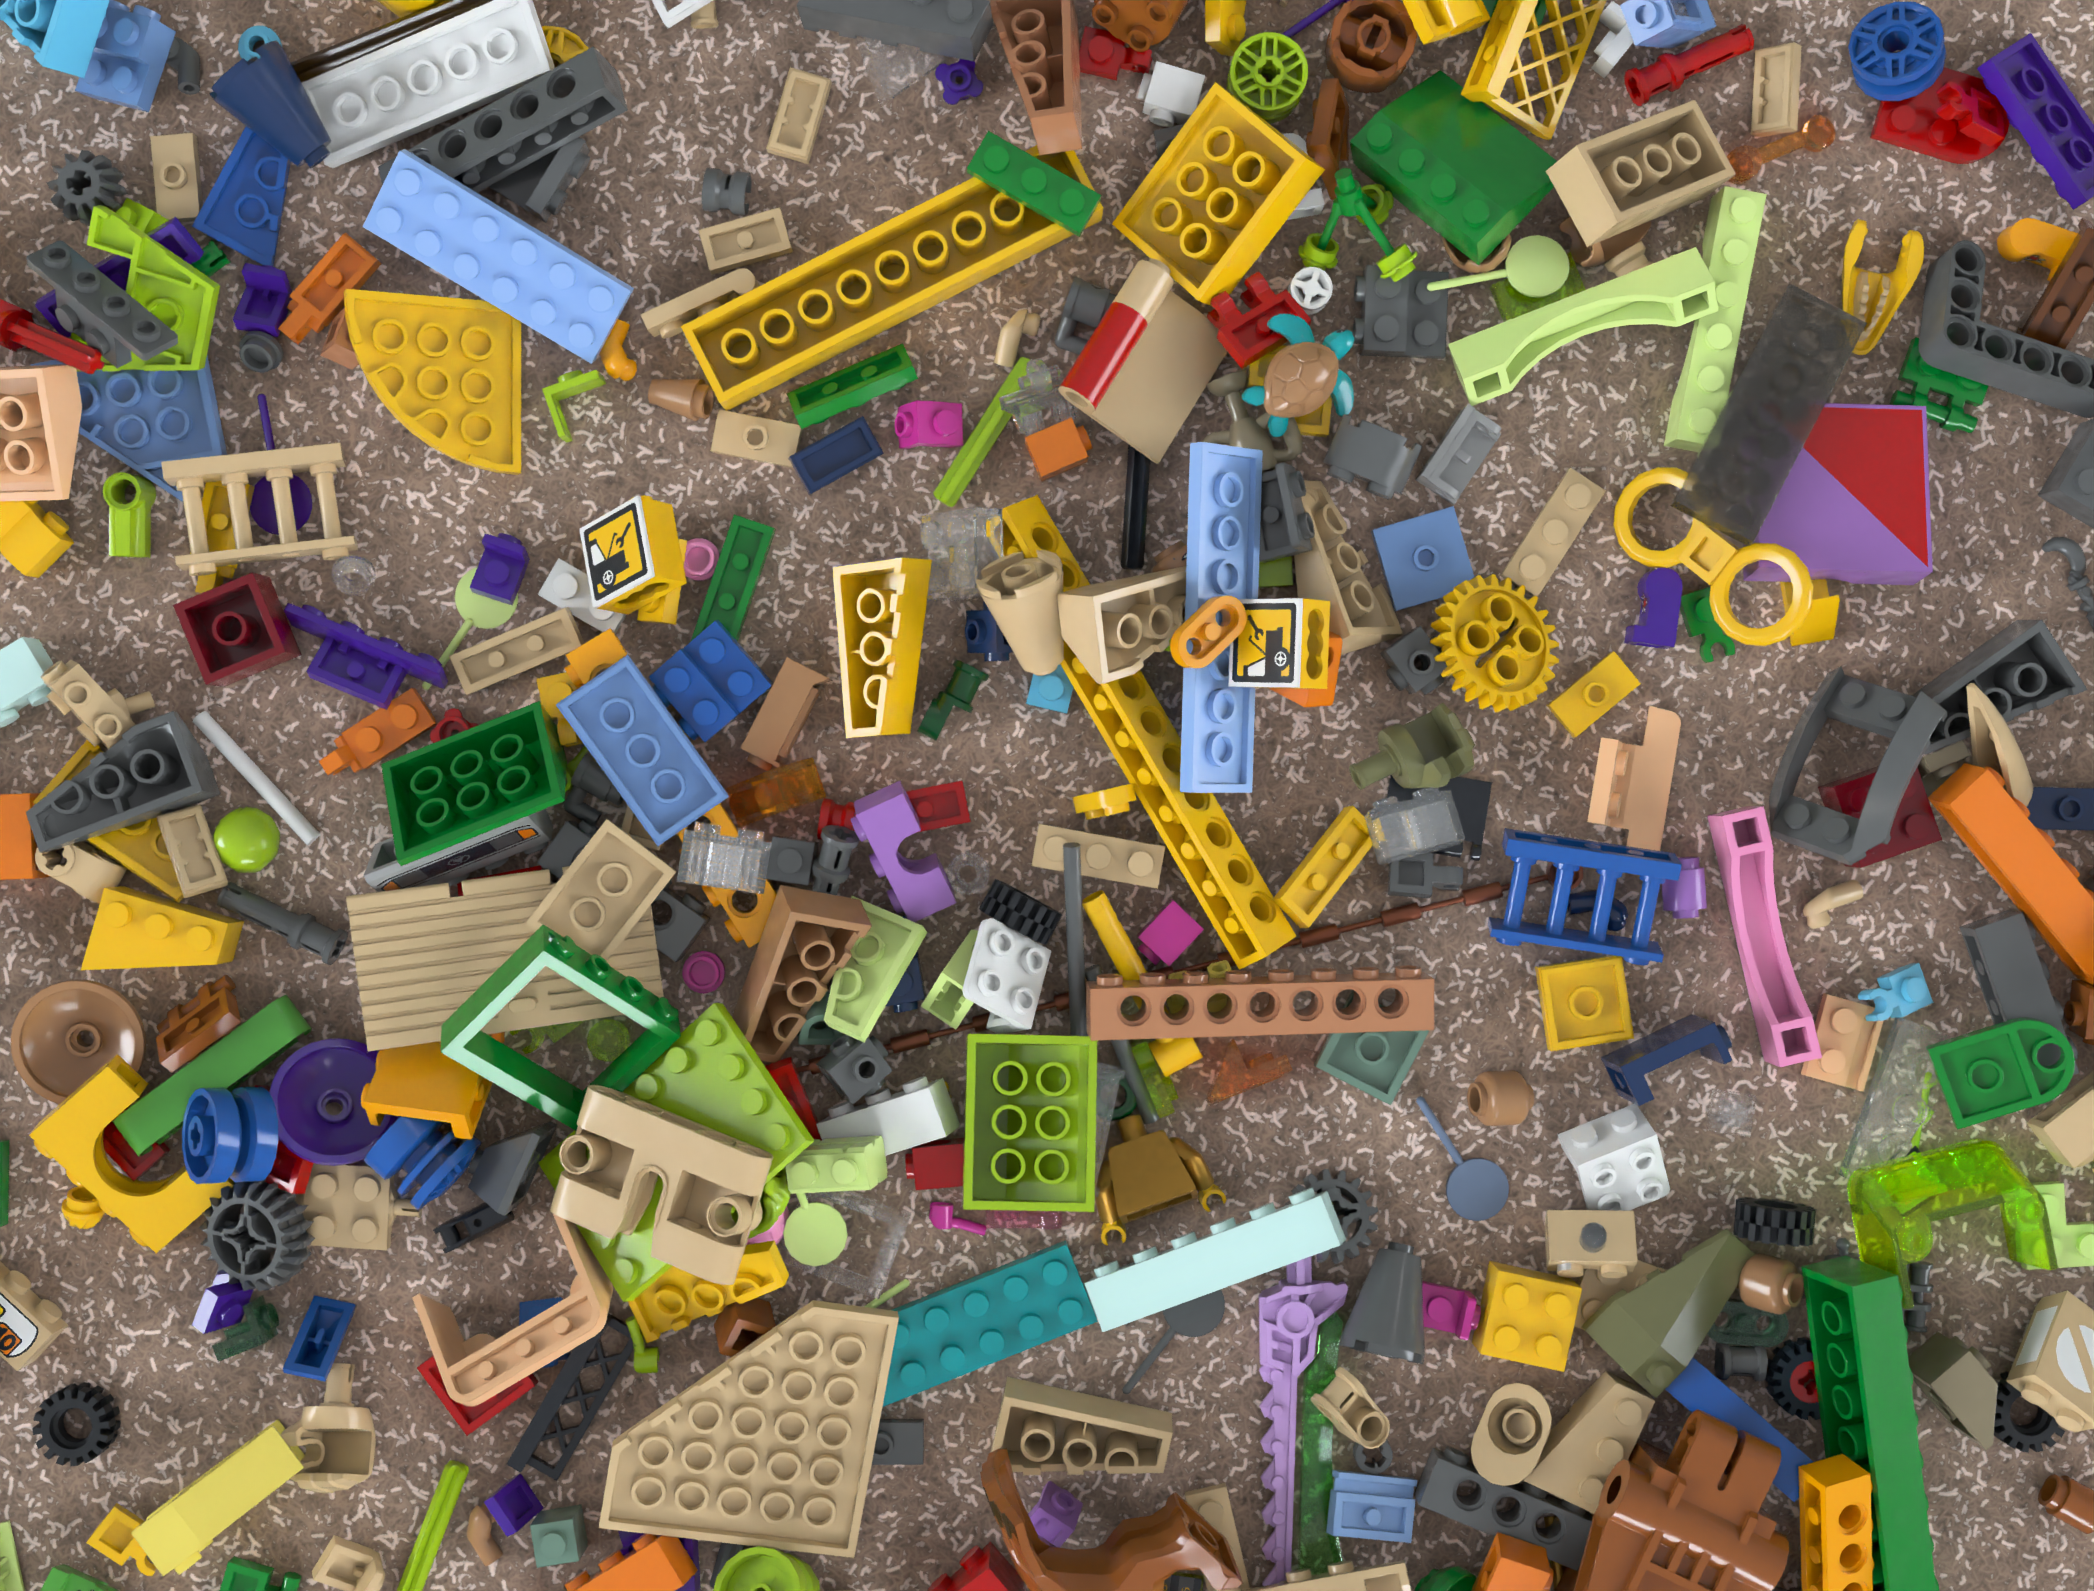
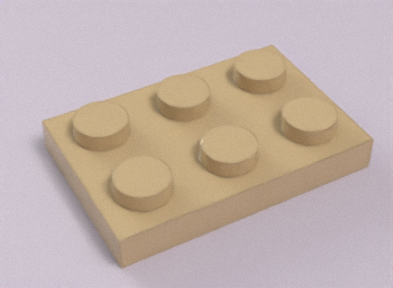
[526,819,676,961]

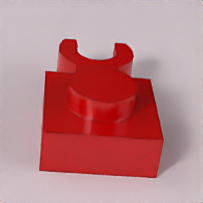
[1936,82,2004,147]

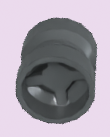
[702,167,752,216]

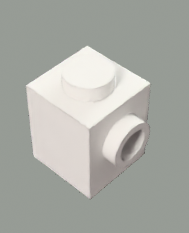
[1137,61,1205,127]

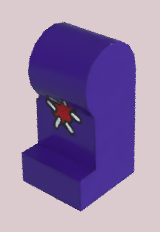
[1624,567,1683,649]

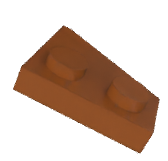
[1306,78,1349,200]

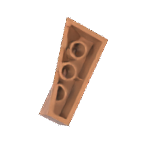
[989,0,1082,155]

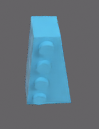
[0,0,110,78]

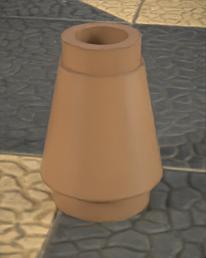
[648,379,715,421]

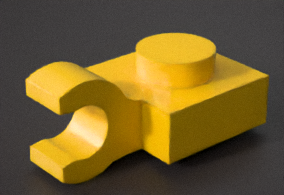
[536,672,583,747]

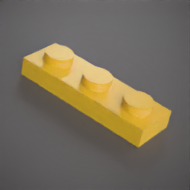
[1272,806,1381,929]

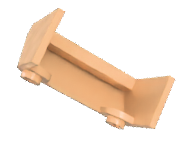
[412,1214,613,1406]

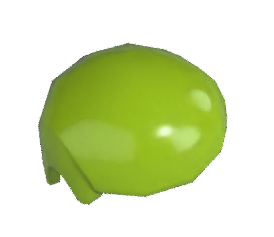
[213,807,280,873]

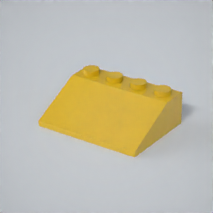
[1112,82,1325,306]

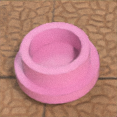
[684,538,720,581]

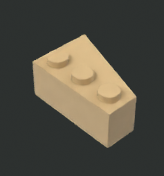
[1523,1371,1655,1514]

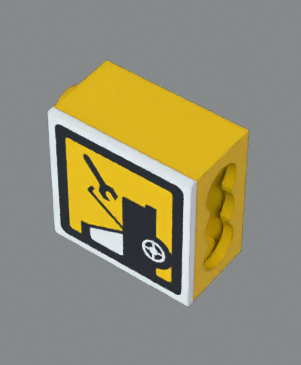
[579,495,687,615]
[1228,598,1330,689]

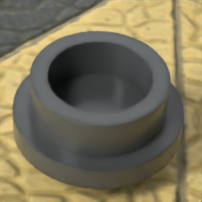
[239,331,283,373]

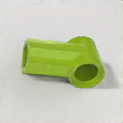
[103,472,156,558]

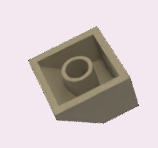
[1908,1332,1998,1451]

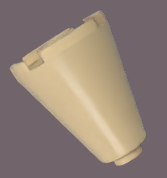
[976,550,1064,676]

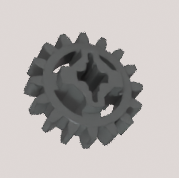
[1285,1169,1378,1264]

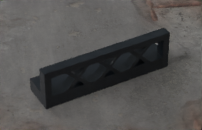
[506,1313,642,1481]

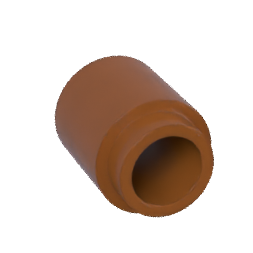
[2038,1474,2094,1534]

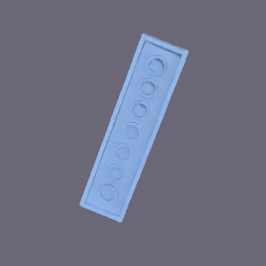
[1180,442,1263,793]

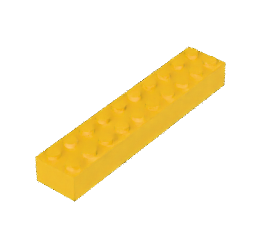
[680,145,1103,411]

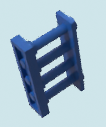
[1488,828,1682,965]

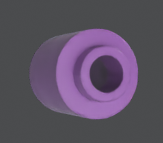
[1661,857,1707,919]

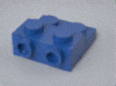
[648,620,773,742]

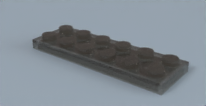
[1671,283,1867,546]

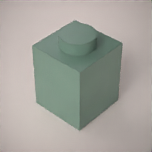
[530,1504,588,1568]

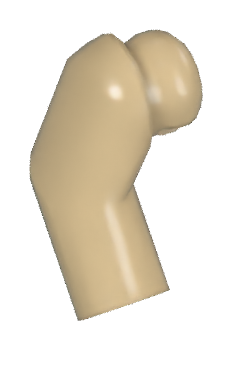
[1803,880,1863,929]

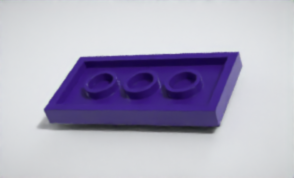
[1977,33,2094,210]

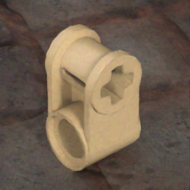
[35,841,127,903]
[1310,1366,1390,1449]

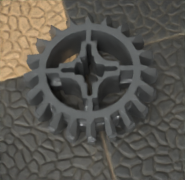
[199,1178,315,1292]

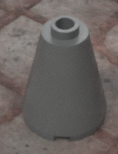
[1339,1242,1425,1364]

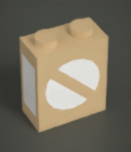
[2006,1290,2094,1433]

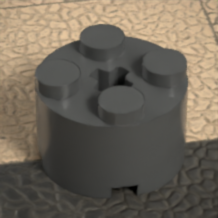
[1323,414,1422,500]

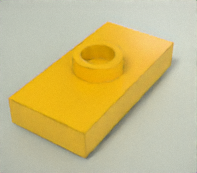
[1546,651,1641,738]

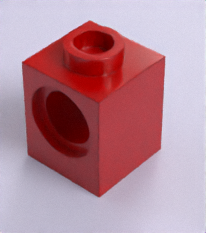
[905,1138,964,1190]

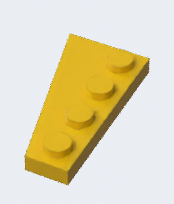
[33,740,184,904]

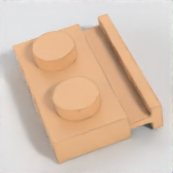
[1801,993,1883,1092]

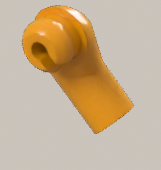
[599,319,637,381]

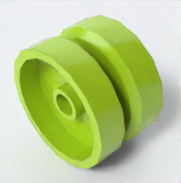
[713,1546,820,1591]

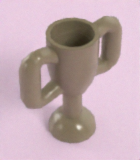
[1202,370,1303,473]

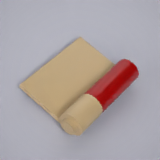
[1058,258,1227,464]

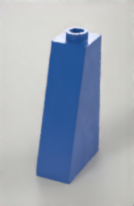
[1665,1357,1813,1502]

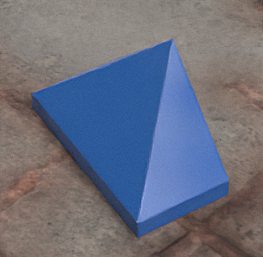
[283,1295,356,1382]

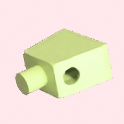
[921,929,978,1030]

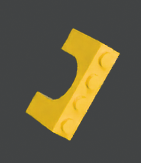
[29,1054,235,1253]

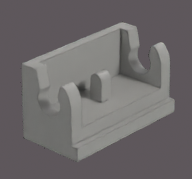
[1415,404,1502,505]

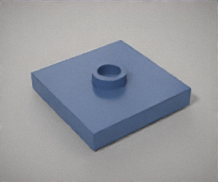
[1371,506,1474,612]

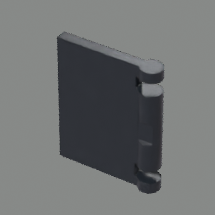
[1379,775,1492,861]

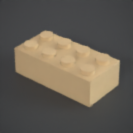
[1546,100,1736,247]

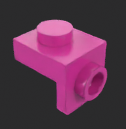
[894,400,963,449]

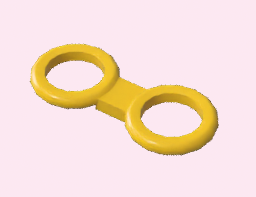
[1613,467,1813,646]

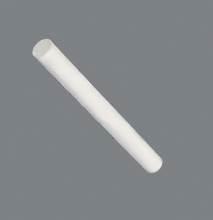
[192,711,321,846]

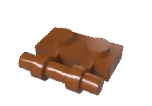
[156,975,241,1072]

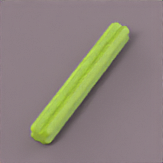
[933,357,1041,507]
[397,1460,469,1591]

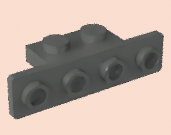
[26,241,178,369]

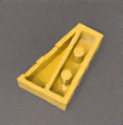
[81,886,244,970]

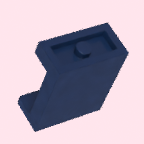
[1600,1014,1732,1106]

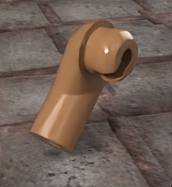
[467,1503,503,1567]

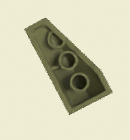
[1582,1228,1755,1398]

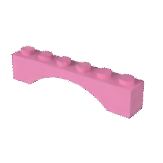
[1707,806,1822,1067]

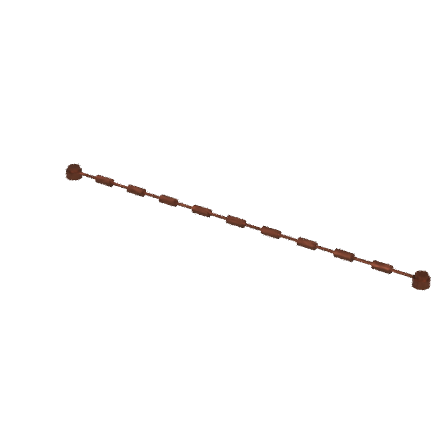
[796,862,1584,1075]

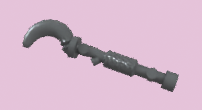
[2042,537,2094,630]

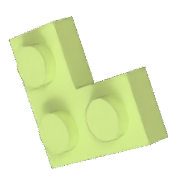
[2017,1181,2094,1270]

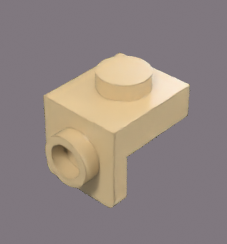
[312,1535,385,1591]

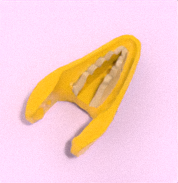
[1842,219,1924,355]

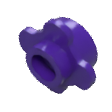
[935,59,983,105]

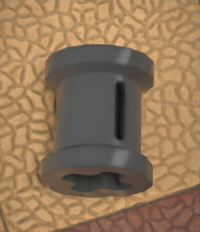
[1714,1341,1768,1382]

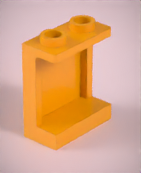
[361,1041,493,1140]

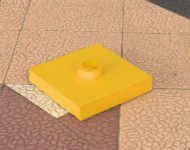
[1535,955,1634,1051]

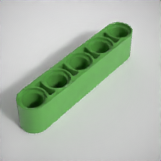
[113,995,312,1157]

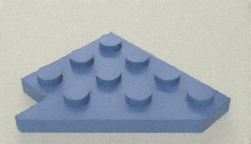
[30,355,227,502]

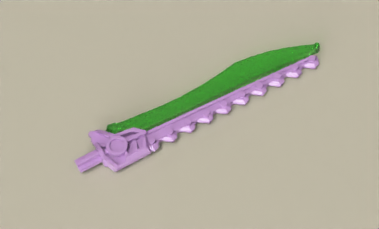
[1259,1256,1348,1586]

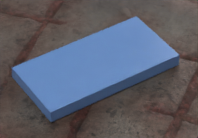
[555,655,729,846]

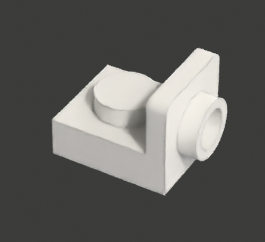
[1591,1,1634,78]

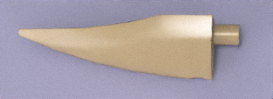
[1966,683,2034,807]

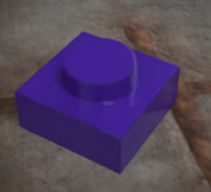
[484,1473,544,1537]

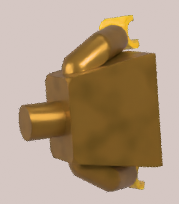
[1095,1115,1227,1246]

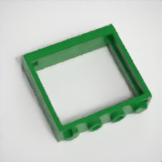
[441,924,681,1131]

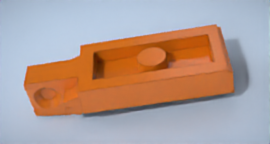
[278,232,382,345]
[319,688,438,776]

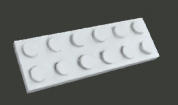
[302,0,555,168]

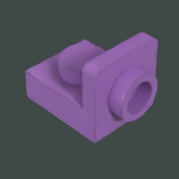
[1028,1481,1083,1547]

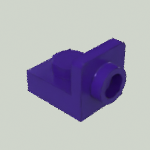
[470,533,530,605]

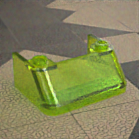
[1847,1138,2058,1309]

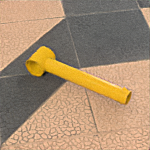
[1082,890,1203,1077]

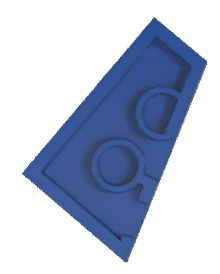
[192,126,291,266]

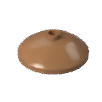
[11,979,146,1104]

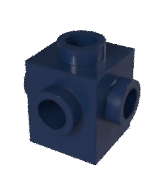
[965,601,1013,661]

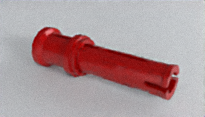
[1624,24,1754,106]

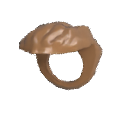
[1559,216,1651,268]

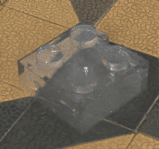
[921,507,1003,602]

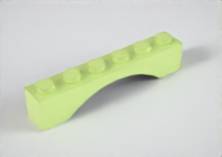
[1664,186,1767,454]
[1448,247,1719,406]

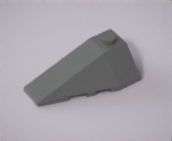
[26,711,221,853]

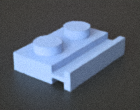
[1326,1470,1417,1543]

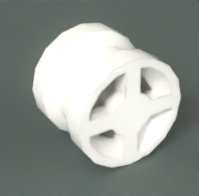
[1288,267,1333,315]

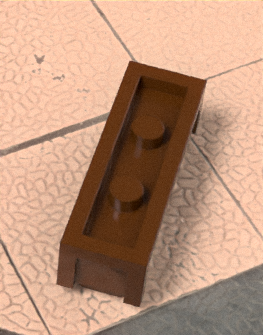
[2016,218,2094,349]

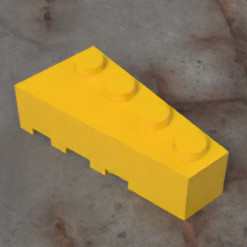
[833,558,932,738]

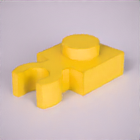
[86,1502,156,1576]

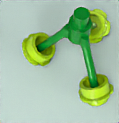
[1298,168,1418,282]

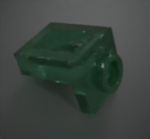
[212,1295,279,1362]

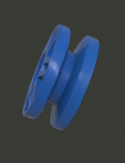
[1848,2,1946,101]

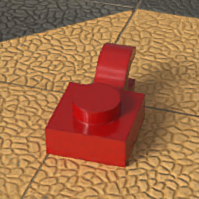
[1079,26,1152,81]

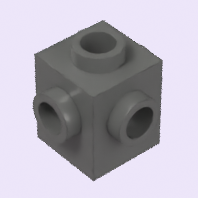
[1380,626,1447,695]
[816,1034,893,1104]

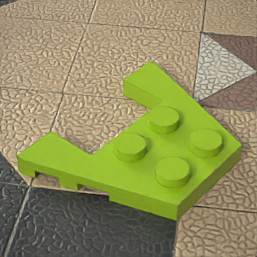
[71,205,220,372]

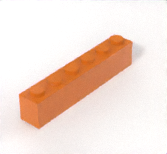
[1928,763,2094,985]

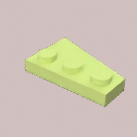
[824,896,927,1043]

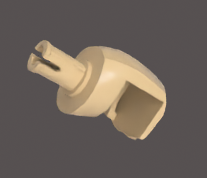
[281,1363,376,1493]

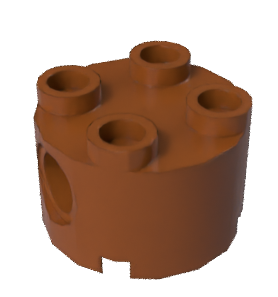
[1092,0,1189,52]
[1325,0,1417,94]

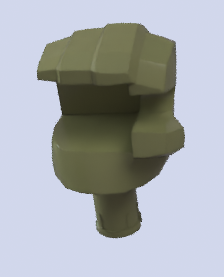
[1349,703,1475,790]

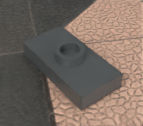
[872,1419,924,1465]

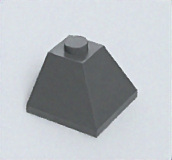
[468,1121,557,1216]

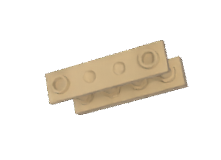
[161,443,358,576]

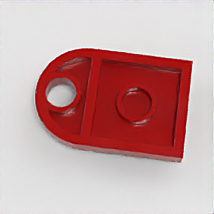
[1870,67,2009,164]

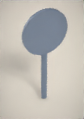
[1416,1096,1509,1221]

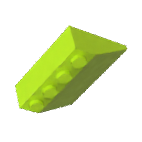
[962,1034,1098,1212]

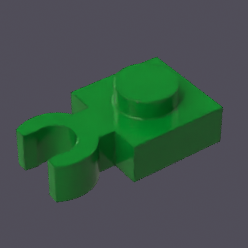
[1680,587,1735,663]

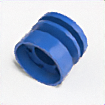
[364,1116,482,1210]

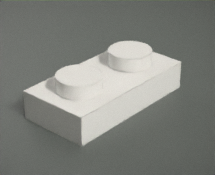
[538,558,627,634]

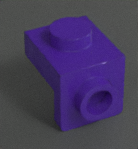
[233,263,292,337]
[192,1273,254,1334]

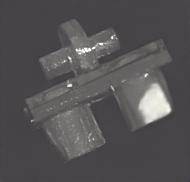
[999,358,1080,435]

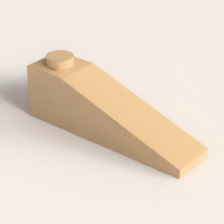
[1294,480,1403,655]
[1057,566,1186,684]

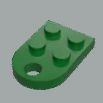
[1925,1017,2075,1129]

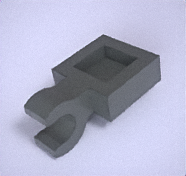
[1388,850,1463,898]

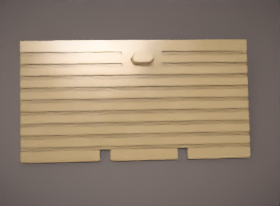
[346,866,664,1051]

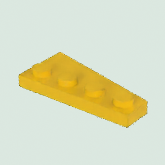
[628,1240,789,1343]

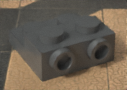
[1352,265,1449,359]

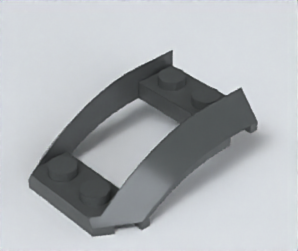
[1769,666,1948,865]

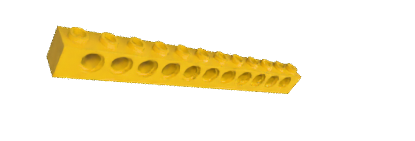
[980,495,1296,970]

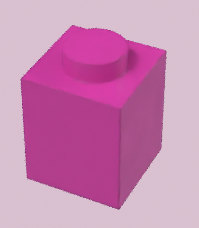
[1137,899,1204,966]

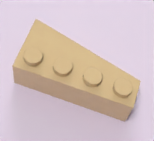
[990,1377,1173,1475]

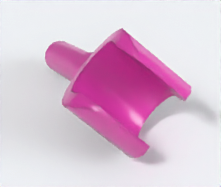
[929,1202,987,1236]

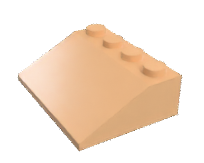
[0,364,82,501]

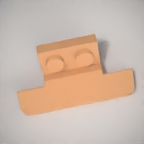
[1587,706,1681,851]

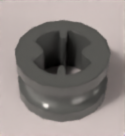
[1353,1439,1393,1474]

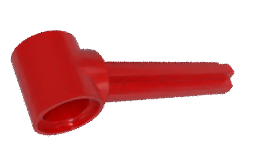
[0,299,105,375]

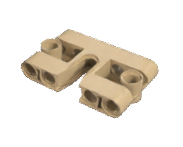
[550,1085,773,1285]

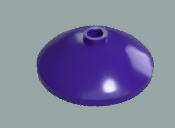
[269,1038,400,1166]

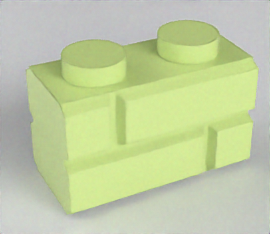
[785,1135,888,1194]

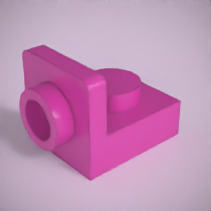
[1422,1281,1481,1340]

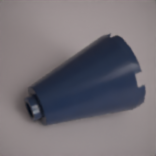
[209,41,332,169]

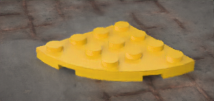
[344,289,521,475]

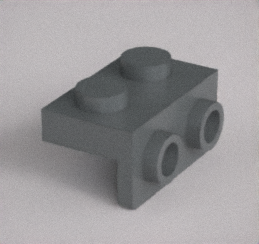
[1259,462,1315,563]

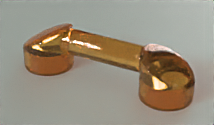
[1727,115,1836,184]

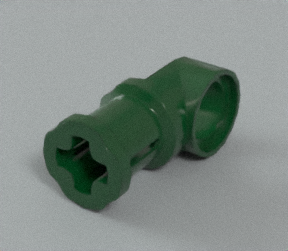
[917,659,989,741]

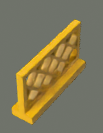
[1461,0,1607,140]

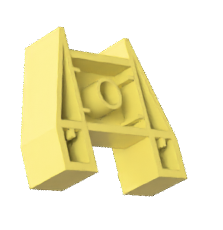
[131,1419,305,1576]

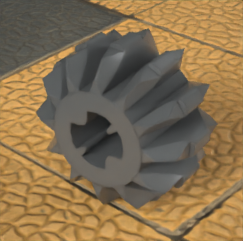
[46,150,128,226]

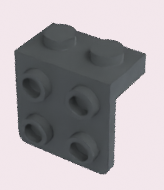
[489,137,590,223]

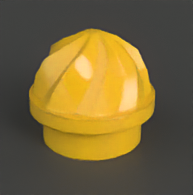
[61,1187,105,1229]

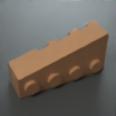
[732,885,872,1063]

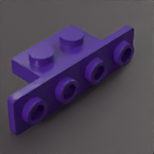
[283,603,448,710]

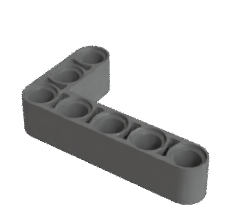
[1918,240,2094,418]

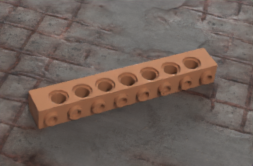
[1086,965,1434,1041]

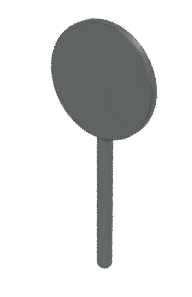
[1122,1289,1225,1394]

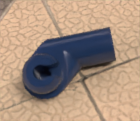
[1568,890,1628,931]

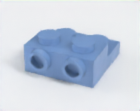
[75,0,176,112]

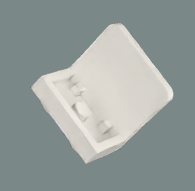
[962,918,1051,1034]
[1557,1104,1670,1211]

